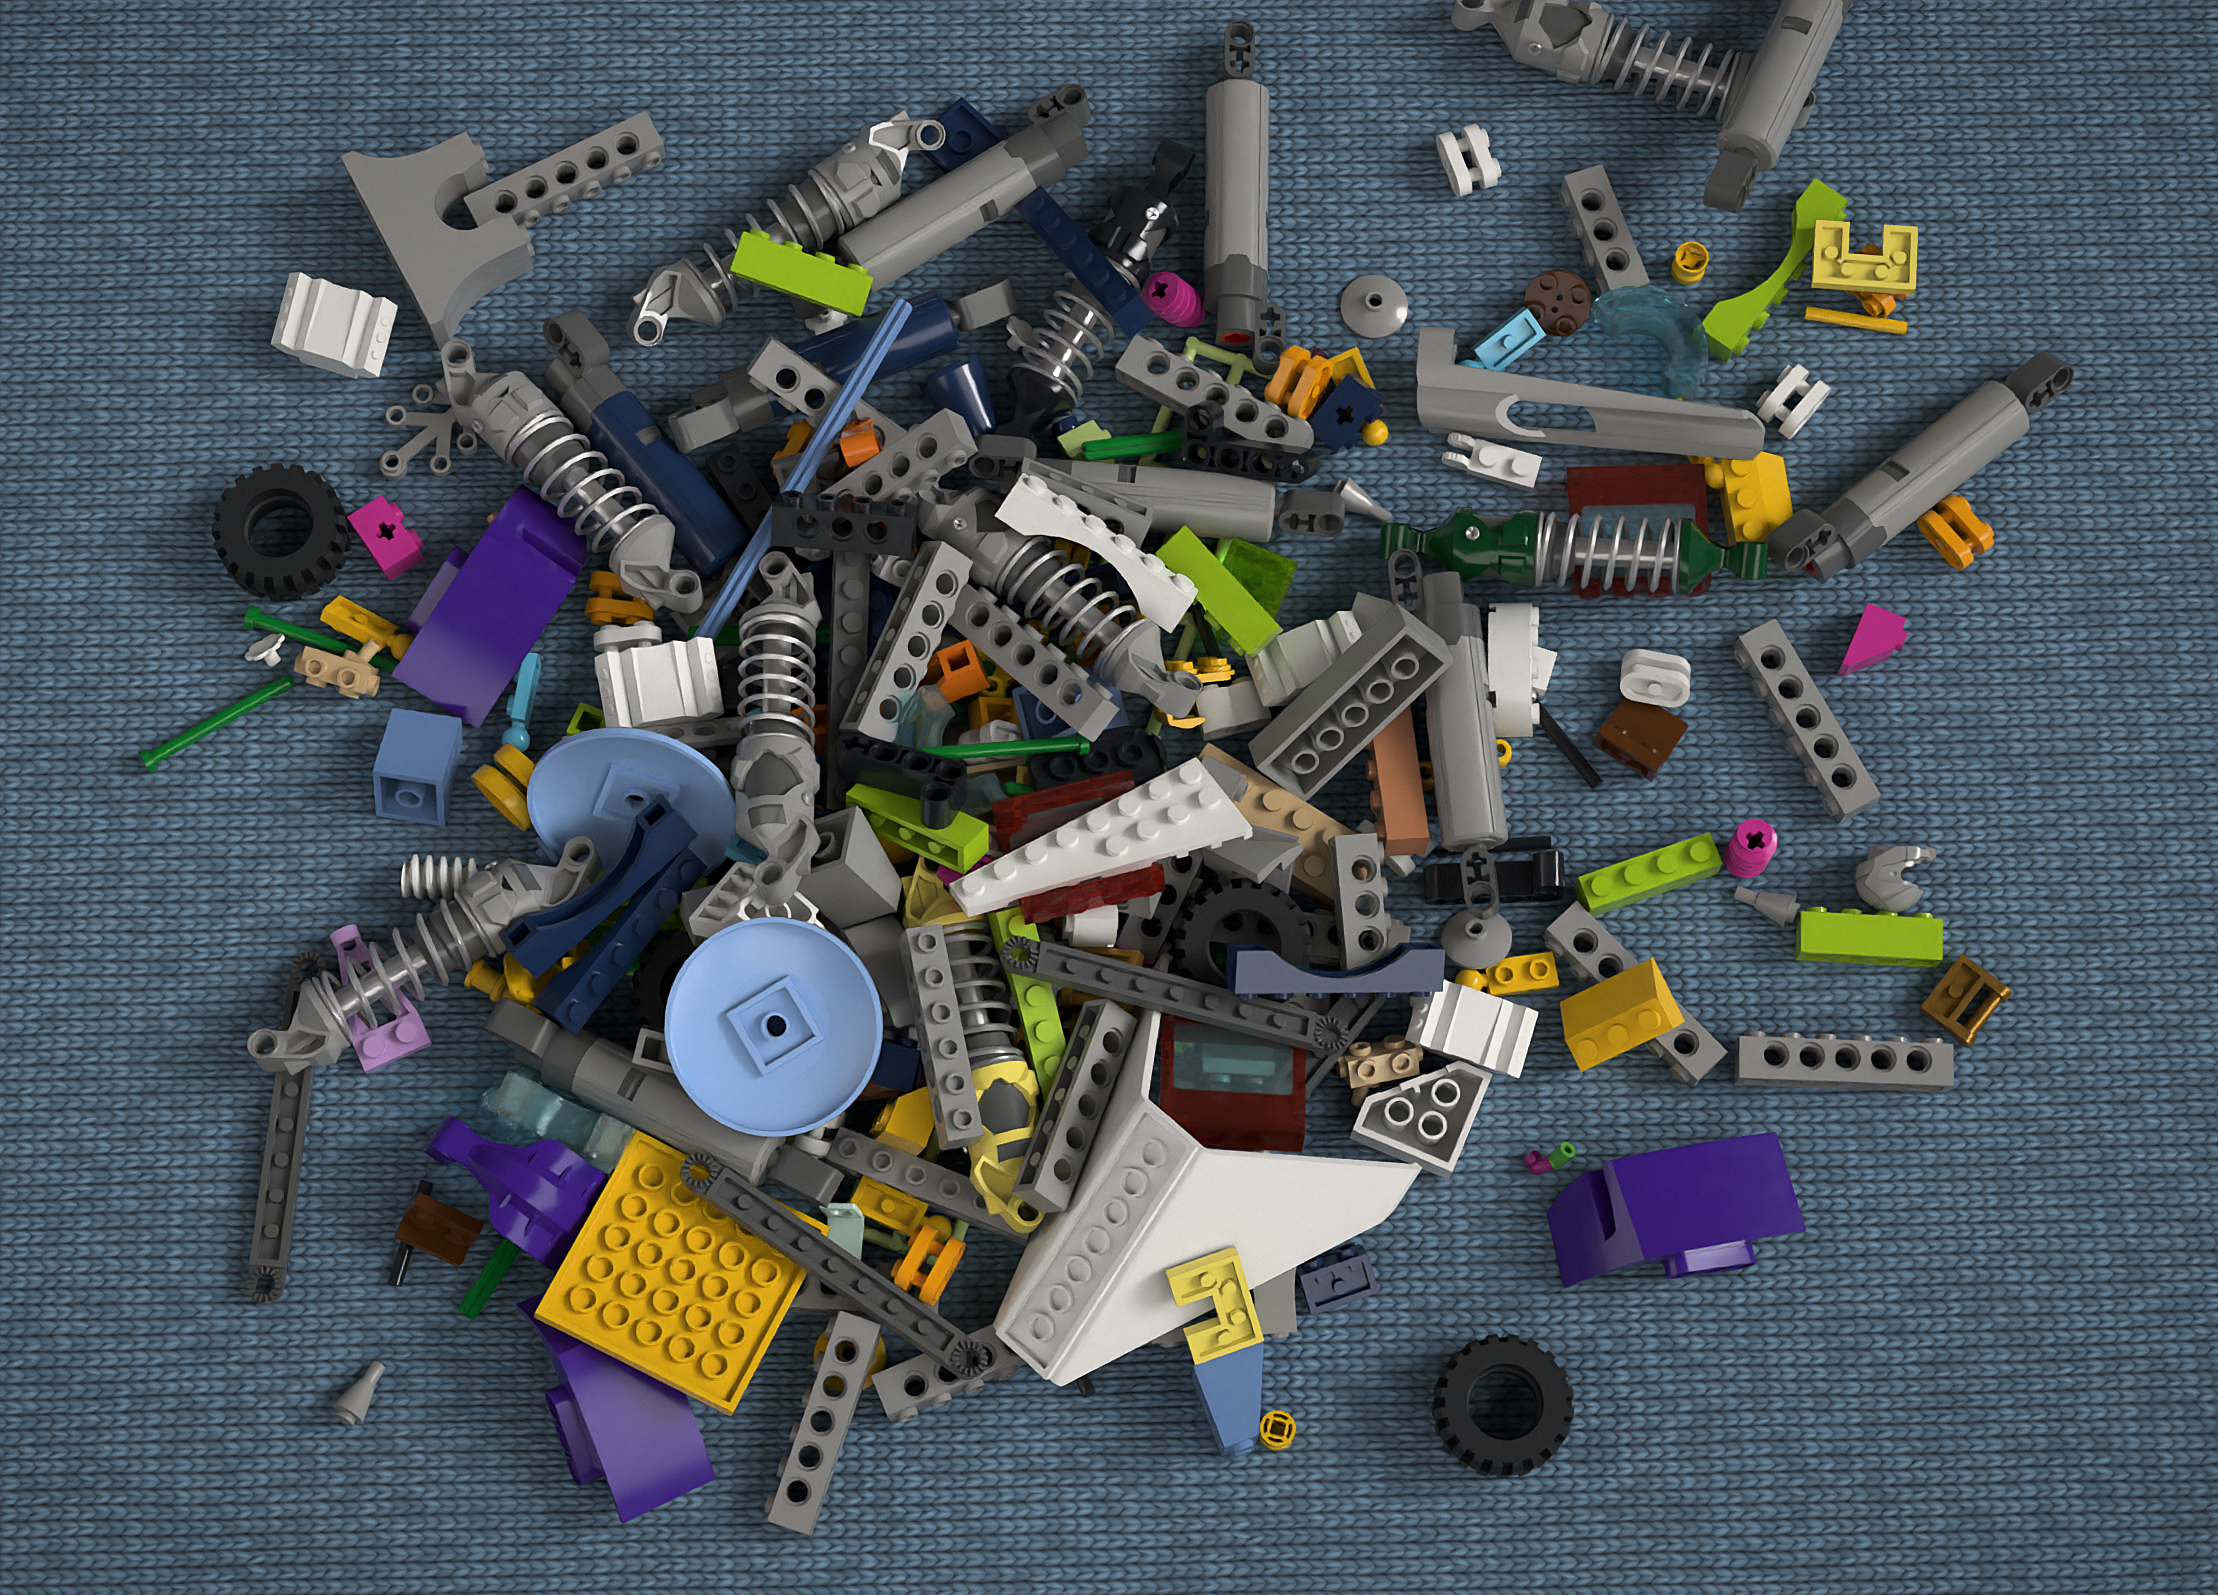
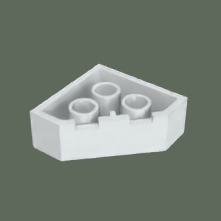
[1350,1061,1493,1180]

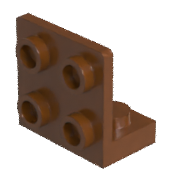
[1592,696,1688,782]

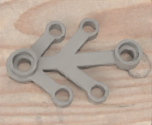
[379,384,479,481]

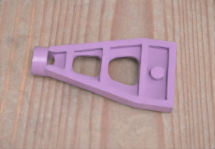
[330,924,432,1074]

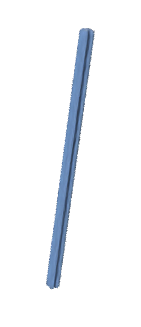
[692,298,912,643]

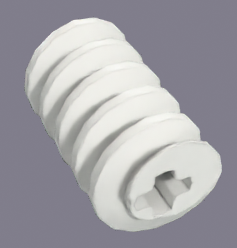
[401,854,477,901]

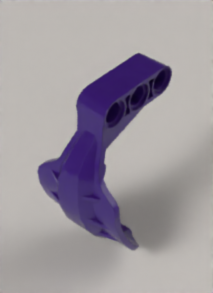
[423,1115,609,1273]

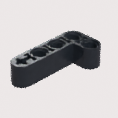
[1181,400,1320,484]
[836,733,967,830]
[1423,851,1566,906]

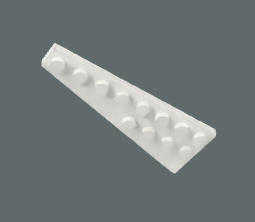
[949,757,1253,917]

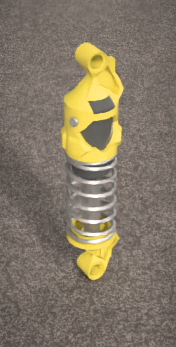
[901,855,1045,1234]

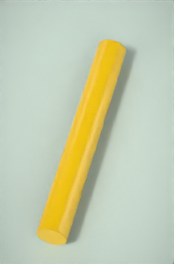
[1804,306,1908,335]

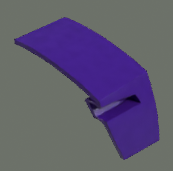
[391,483,587,729]
[1546,1132,1806,1288]
[516,1291,716,1523]

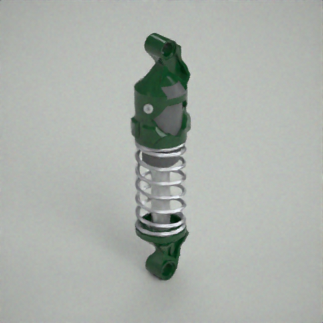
[1379,506,1769,595]

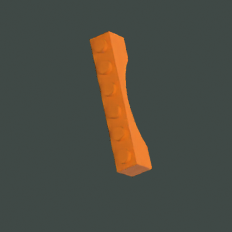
[790,639,991,757]

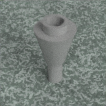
[1332,477,1392,523]
[1734,886,1801,928]
[332,1361,386,1426]

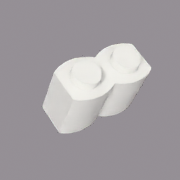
[1193,676,1272,741]

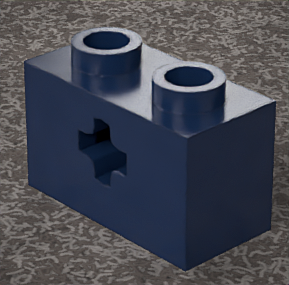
[1308,373,1385,453]

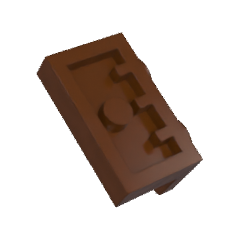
[395,1192,484,1267]

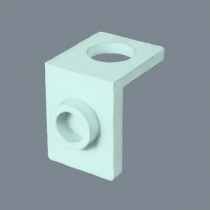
[819,1203,865,1261]

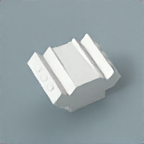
[271,272,398,379]
[1244,611,1362,707]
[594,637,725,728]
[689,861,824,938]
[1405,980,1539,1078]

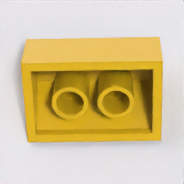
[1718,451,1794,560]
[1560,957,1685,1072]
[869,1086,935,1156]

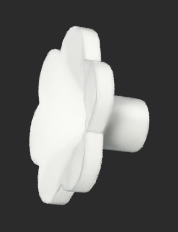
[805,309,847,336]
[1006,316,1039,351]
[244,633,285,666]

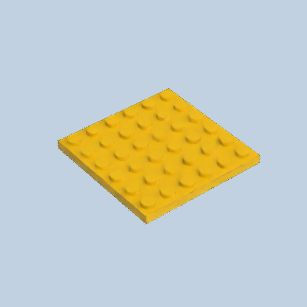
[534,1130,831,1417]

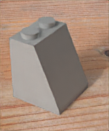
[797,806,902,929]

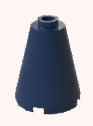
[918,353,999,440]

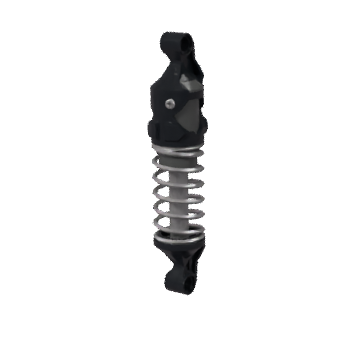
[993,137,1196,441]

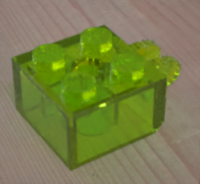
[1206,537,1298,640]

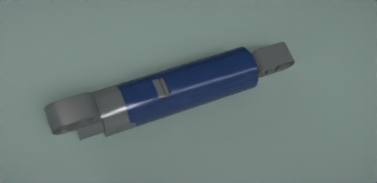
[667,276,1019,452]
[543,309,772,613]

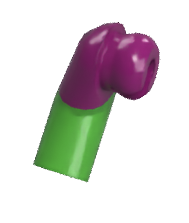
[1523,1142,1576,1175]

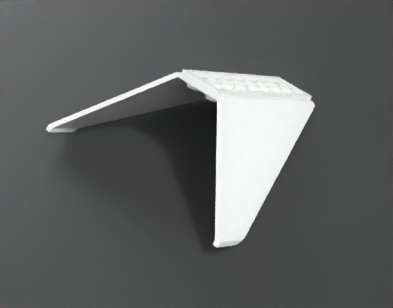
[993,953,1422,1387]

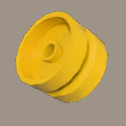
[470,742,536,831]

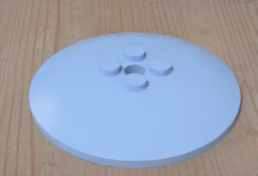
[527,727,736,878]
[664,917,883,1137]

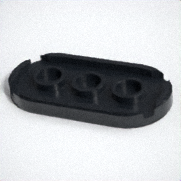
[1027,726,1167,803]

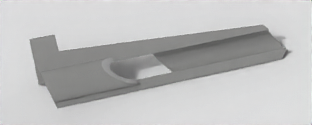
[1416,326,1765,460]

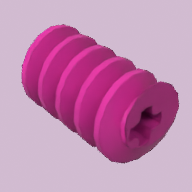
[1141,272,1207,328]
[1723,819,1777,879]

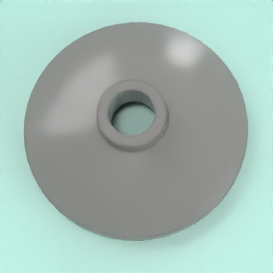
[1340,275,1408,339]
[1441,909,1512,970]

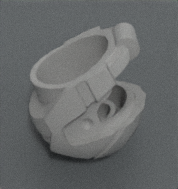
[1855,846,1936,913]

